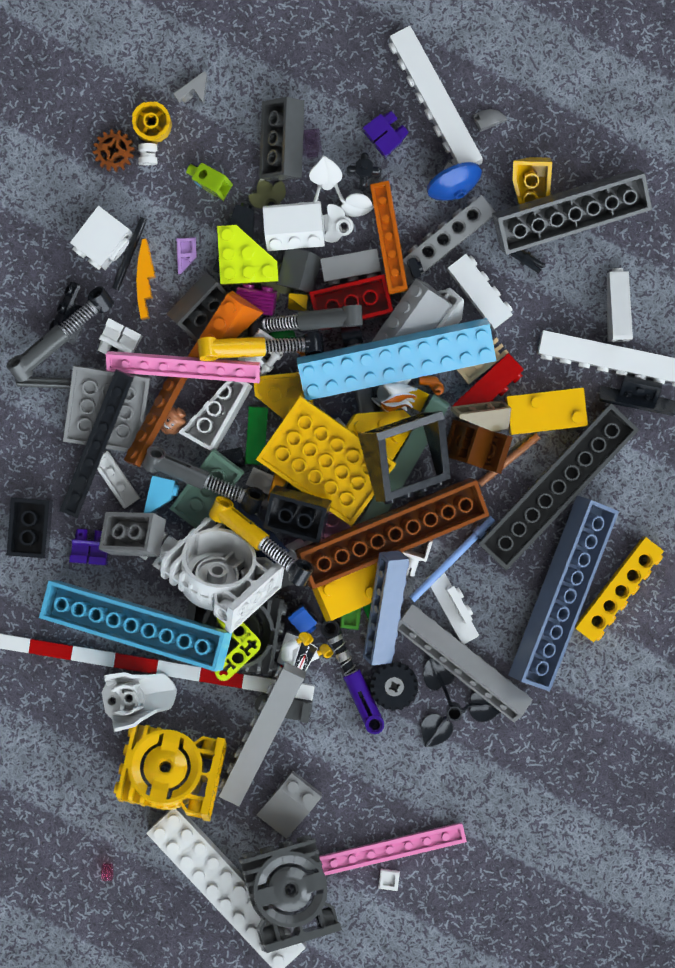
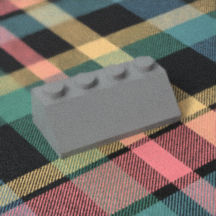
[372,279,452,342]

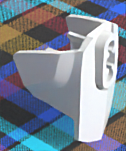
[102,672,177,732]

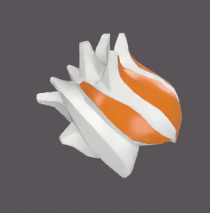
[371,379,418,412]

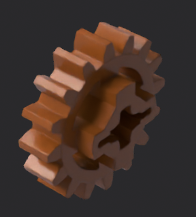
[93,129,135,172]

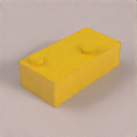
[505,388,588,435]
[312,563,378,622]

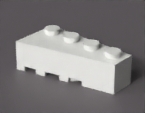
[178,381,253,451]

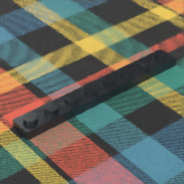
[60,369,134,518]

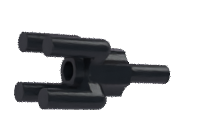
[346,152,382,191]

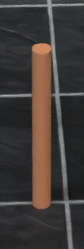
[477,433,541,487]

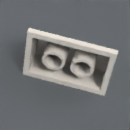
[263,201,325,251]

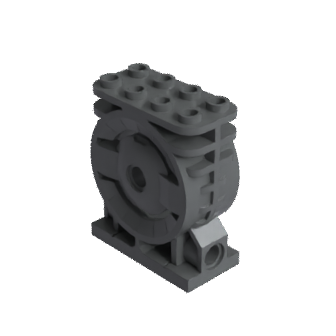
[179,596,288,676]
[238,835,342,953]

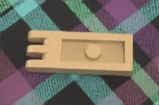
[457,338,508,385]

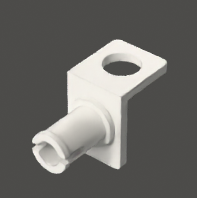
[402,540,433,576]

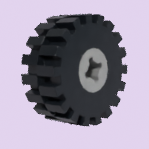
[370,661,418,711]

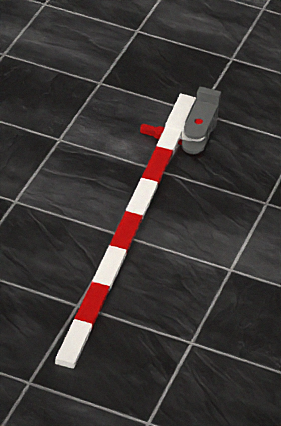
[0,633,315,723]

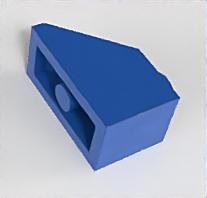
[288,604,317,633]

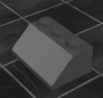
[167,273,228,342]

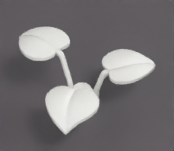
[299,155,374,217]

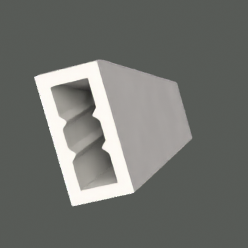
[607,268,633,342]

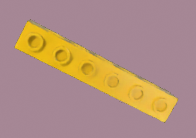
[575,536,664,642]

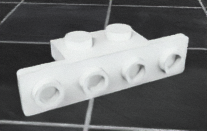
[426,572,479,644]

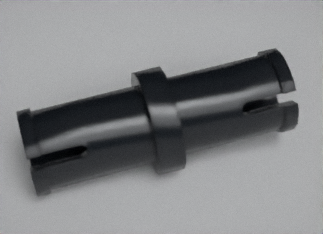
[509,250,545,274]

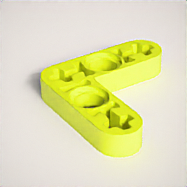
[215,618,261,681]

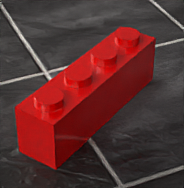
[451,353,524,423]

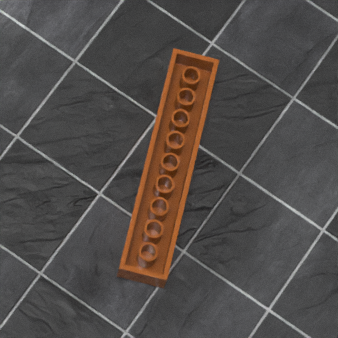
[295,478,490,589]

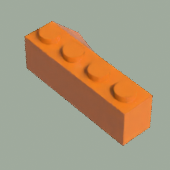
[187,291,264,358]

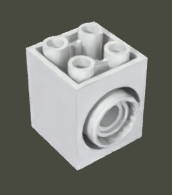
[70,206,133,271]

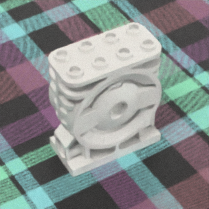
[160,517,284,634]

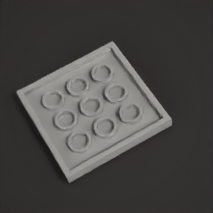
[63,365,151,452]

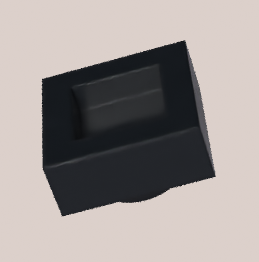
[407,258,424,280]

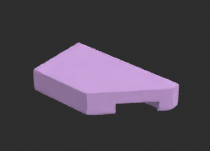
[176,237,197,274]

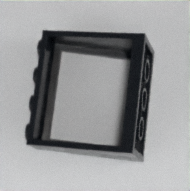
[358,411,451,504]

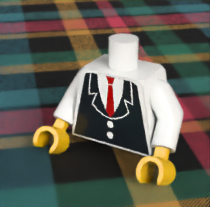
[277,632,334,671]

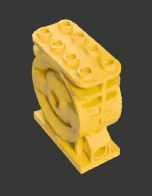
[114,724,227,822]

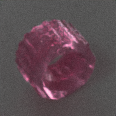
[101,864,114,881]

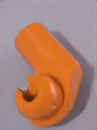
[419,376,444,396]

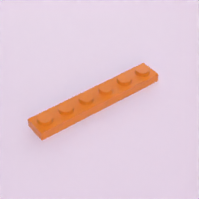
[370,180,408,294]

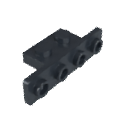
[49,282,86,345]
[599,376,675,416]

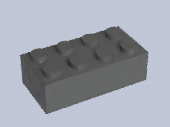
[259,97,305,181]

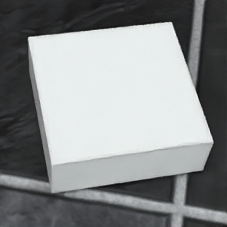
[378,869,400,891]

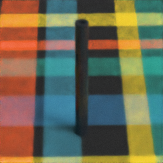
[112,217,147,291]

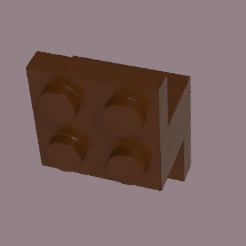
[447,420,513,474]

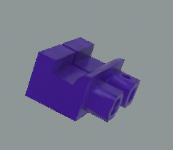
[362,111,409,159]
[69,529,108,565]

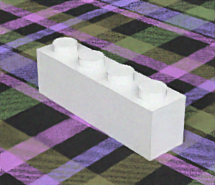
[447,254,513,330]

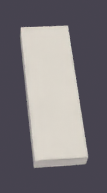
[97,451,140,509]

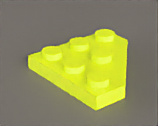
[217,225,279,285]

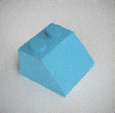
[144,476,180,513]

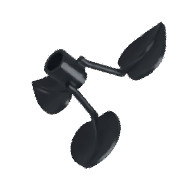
[421,658,501,747]

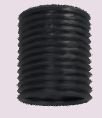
[219,447,245,468]

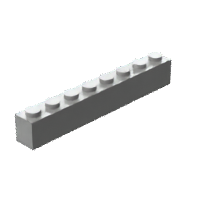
[397,604,533,722]
[218,662,306,806]

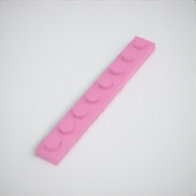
[106,351,260,383]
[319,822,467,876]

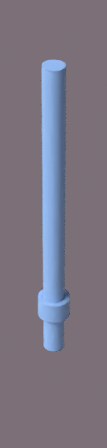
[410,516,495,602]

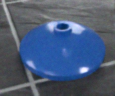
[427,162,482,201]

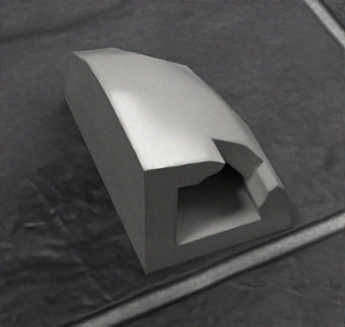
[472,109,507,132]

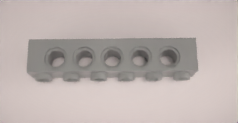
[403,195,495,286]

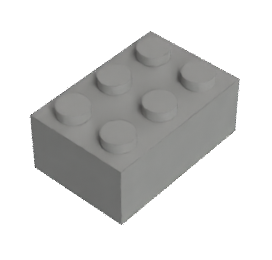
[99,512,166,557]

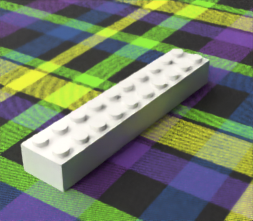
[146,808,306,968]

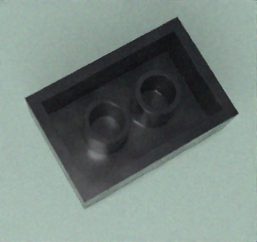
[263,485,332,544]
[6,497,53,558]

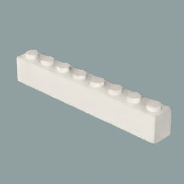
[388,26,483,166]
[537,330,675,387]

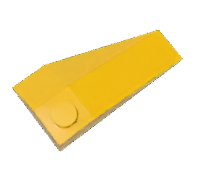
[512,157,552,205]

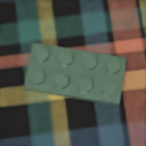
[170,449,244,528]

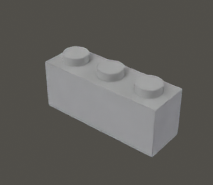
[320,249,381,286]

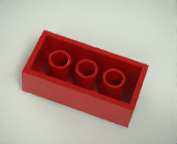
[309,274,393,332]

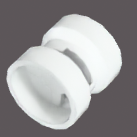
[138,143,158,165]

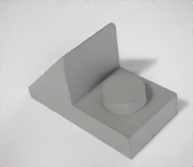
[174,71,208,104]

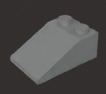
[257,770,322,839]

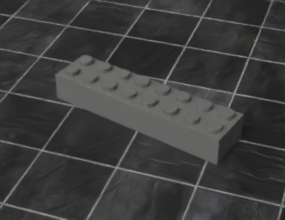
[492,169,652,255]

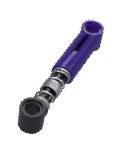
[321,619,384,734]

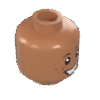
[161,407,186,435]

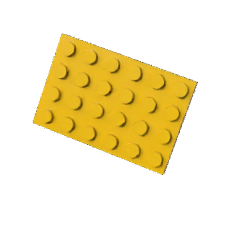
[256,396,397,527]

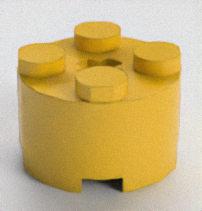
[132,101,172,144]

